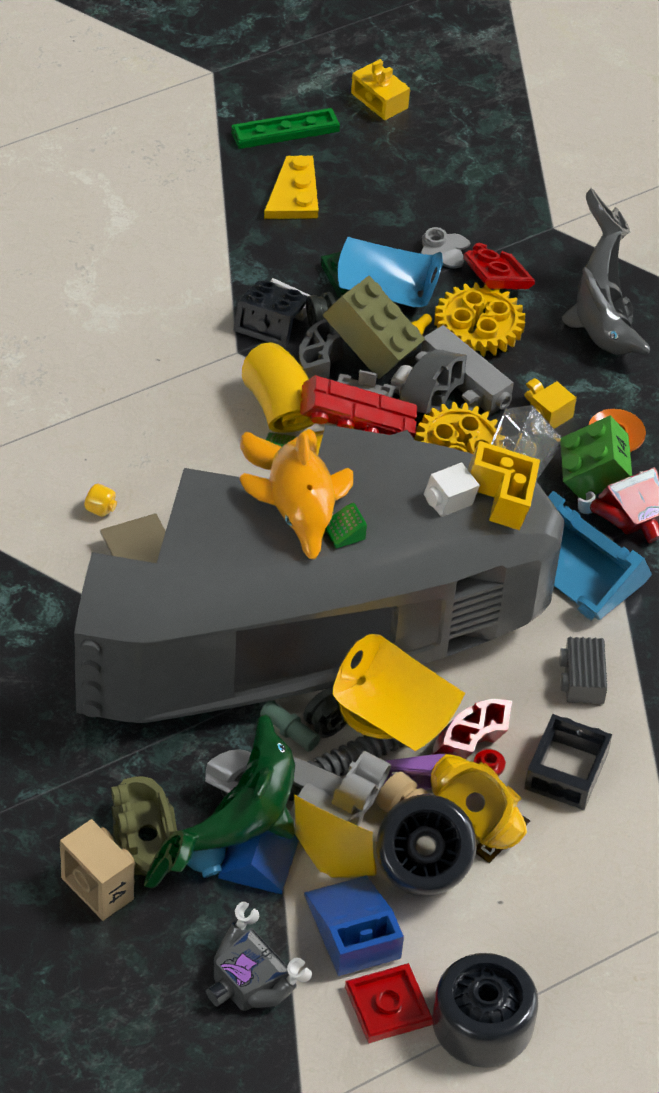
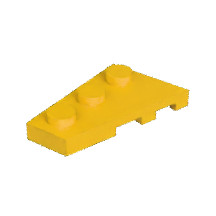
[264,155,319,219]

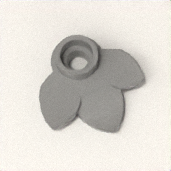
[421,227,471,268]

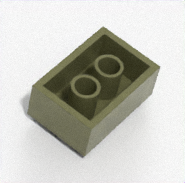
[323,275,425,379]

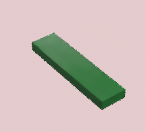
[231,108,340,149]

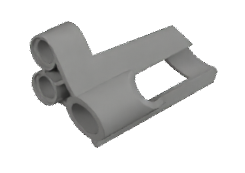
[205,749,391,829]

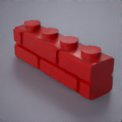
[300,375,417,437]

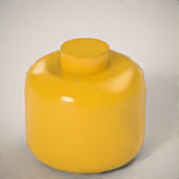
[84,483,117,517]

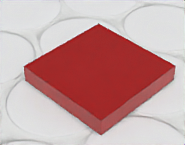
[345,963,433,1044]

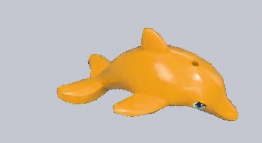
[239,429,353,559]

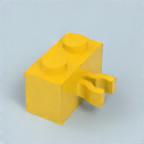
[351,59,410,120]

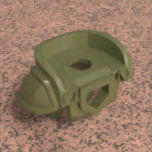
[111,776,177,876]

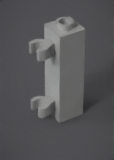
[415,325,514,415]

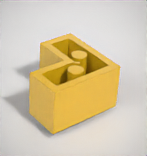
[468,441,540,530]

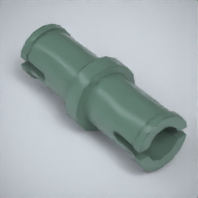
[260,700,321,752]

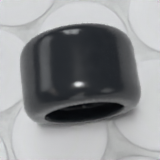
[376,794,477,896]
[432,953,538,1067]

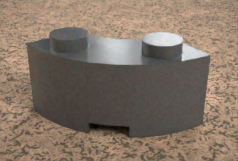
[298,319,344,379]
[399,350,467,414]

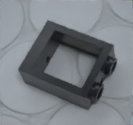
[524,714,612,810]

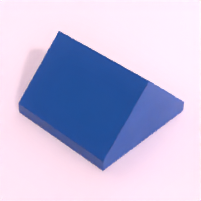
[218,831,299,894]

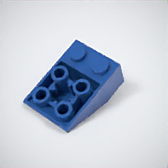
[304,875,404,976]

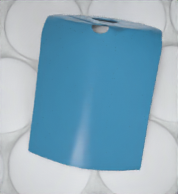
[338,237,443,307]

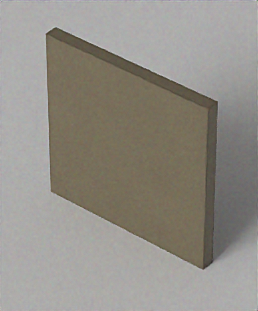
[100,513,166,563]

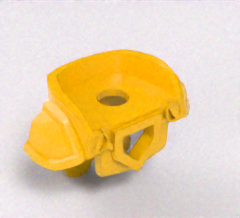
[431,754,527,849]

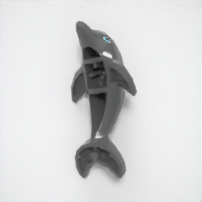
[562,188,650,356]

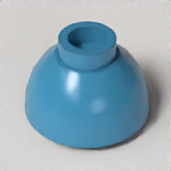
[187,848,226,878]

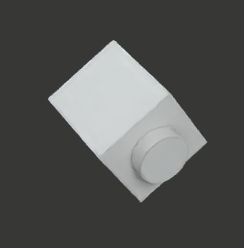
[424,462,480,517]

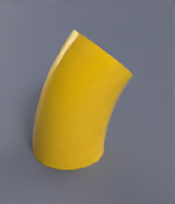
[242,342,316,433]

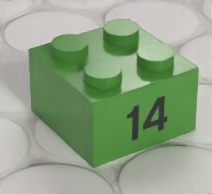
[560,415,632,500]

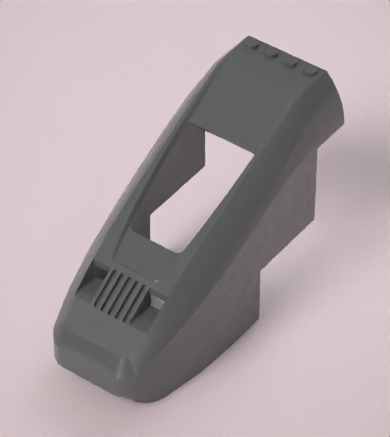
[74,424,564,723]

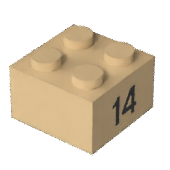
[60,819,135,921]

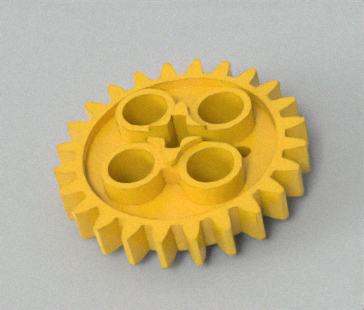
[434,283,525,356]
[414,402,509,454]

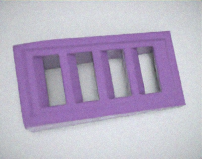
[383,754,445,790]

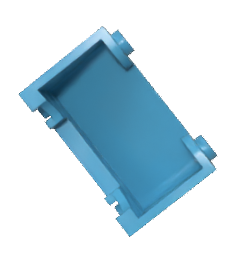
[548,491,652,621]

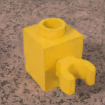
[524,378,576,432]

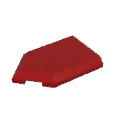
[463,242,535,289]

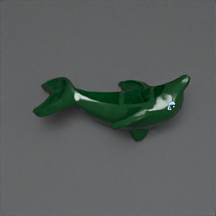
[144,715,295,888]

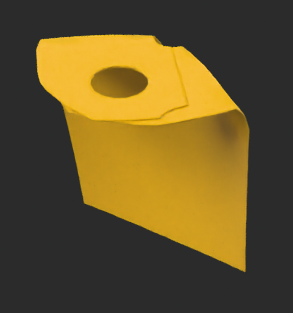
[332,634,465,752]
[294,794,377,878]

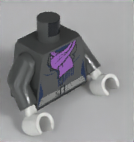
[206,902,312,1011]

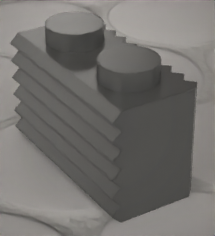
[559,636,607,704]

